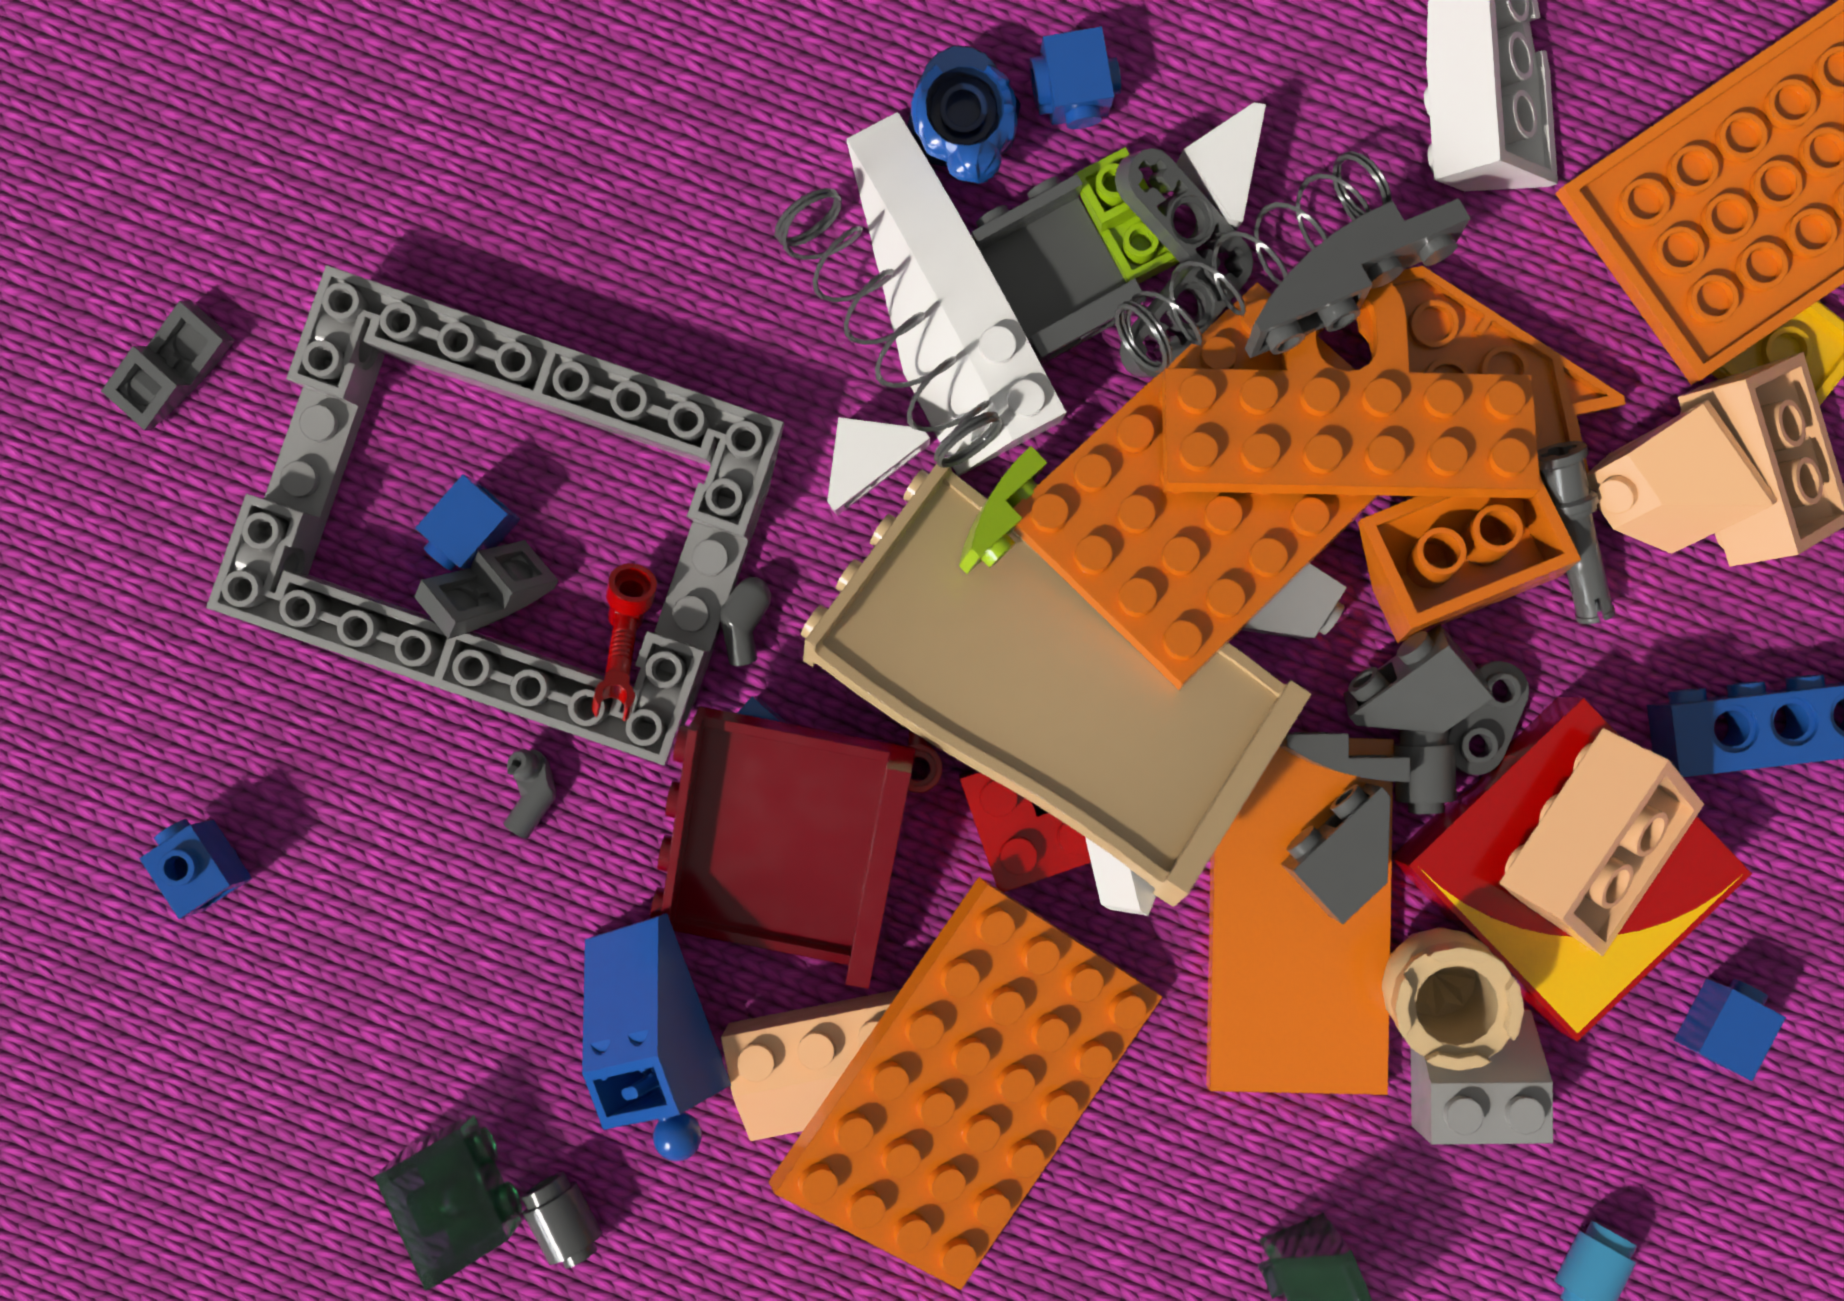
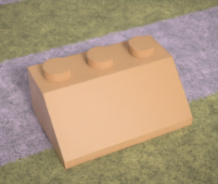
[1678,352,1844,567]
[1499,728,1704,956]
[721,989,901,1141]

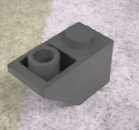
[1343,624,1494,733]
[1281,783,1390,924]

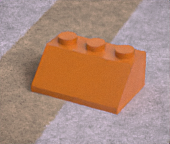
[1358,475,1581,643]

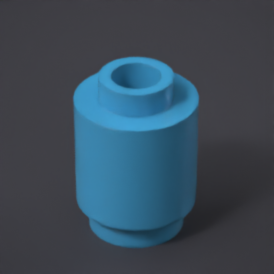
[1554,1220,1637,1301]

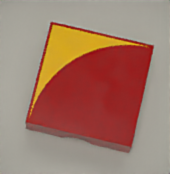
[1392,697,1752,1042]

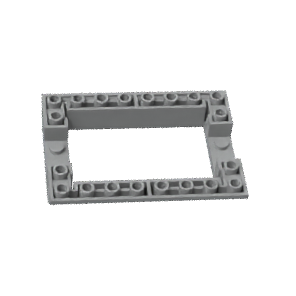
[206,265,784,766]

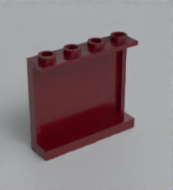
[650,706,916,989]

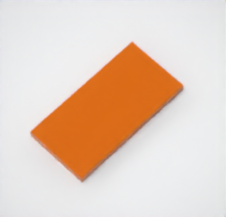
[1206,737,1394,1095]

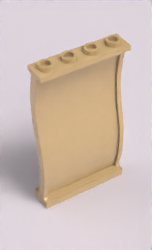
[801,464,1312,907]

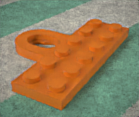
[1162,282,1540,498]

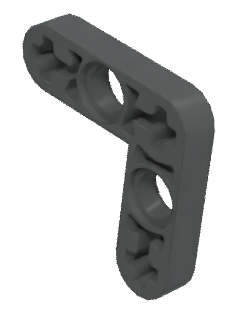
[1115,148,1253,378]

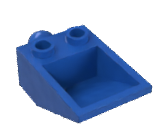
[582,913,731,1161]

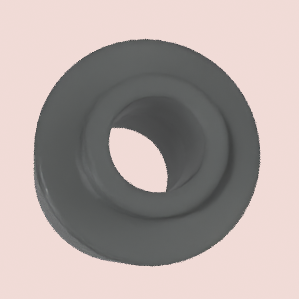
[1393,729,1457,814]
[521,1171,603,1269]

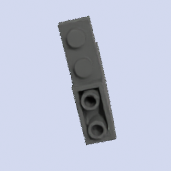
[1245,198,1471,358]

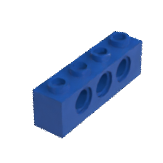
[1647,671,1844,777]

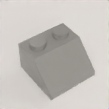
[1411,1008,1553,1145]

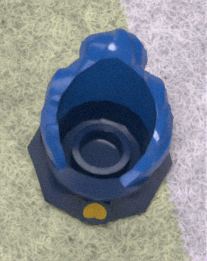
[907,45,1021,184]

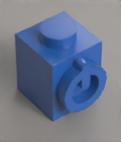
[1029,26,1121,129]
[139,819,253,919]

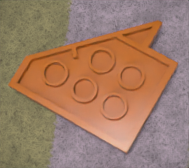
[1391,266,1626,500]

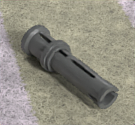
[1538,441,1616,624]

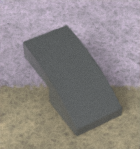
[101,301,236,430]
[414,540,559,639]
[1279,732,1410,782]

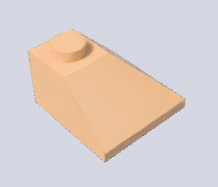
[1587,400,1778,554]

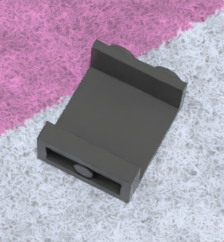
[971,174,1147,365]

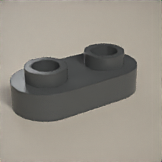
[1448,661,1529,775]

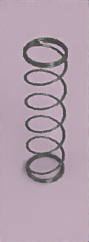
[1115,151,1392,372]
[775,188,1003,468]

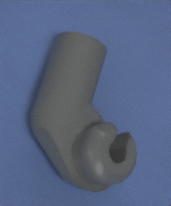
[720,577,772,666]
[503,749,557,839]

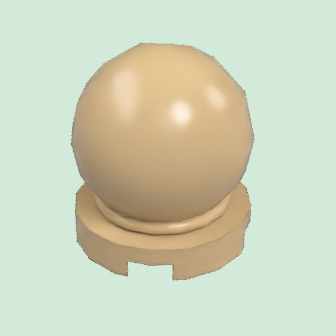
[1382,927,1524,1071]

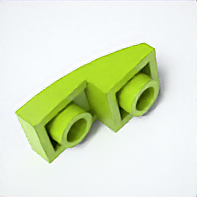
[1073,147,1179,284]
[959,446,1047,574]

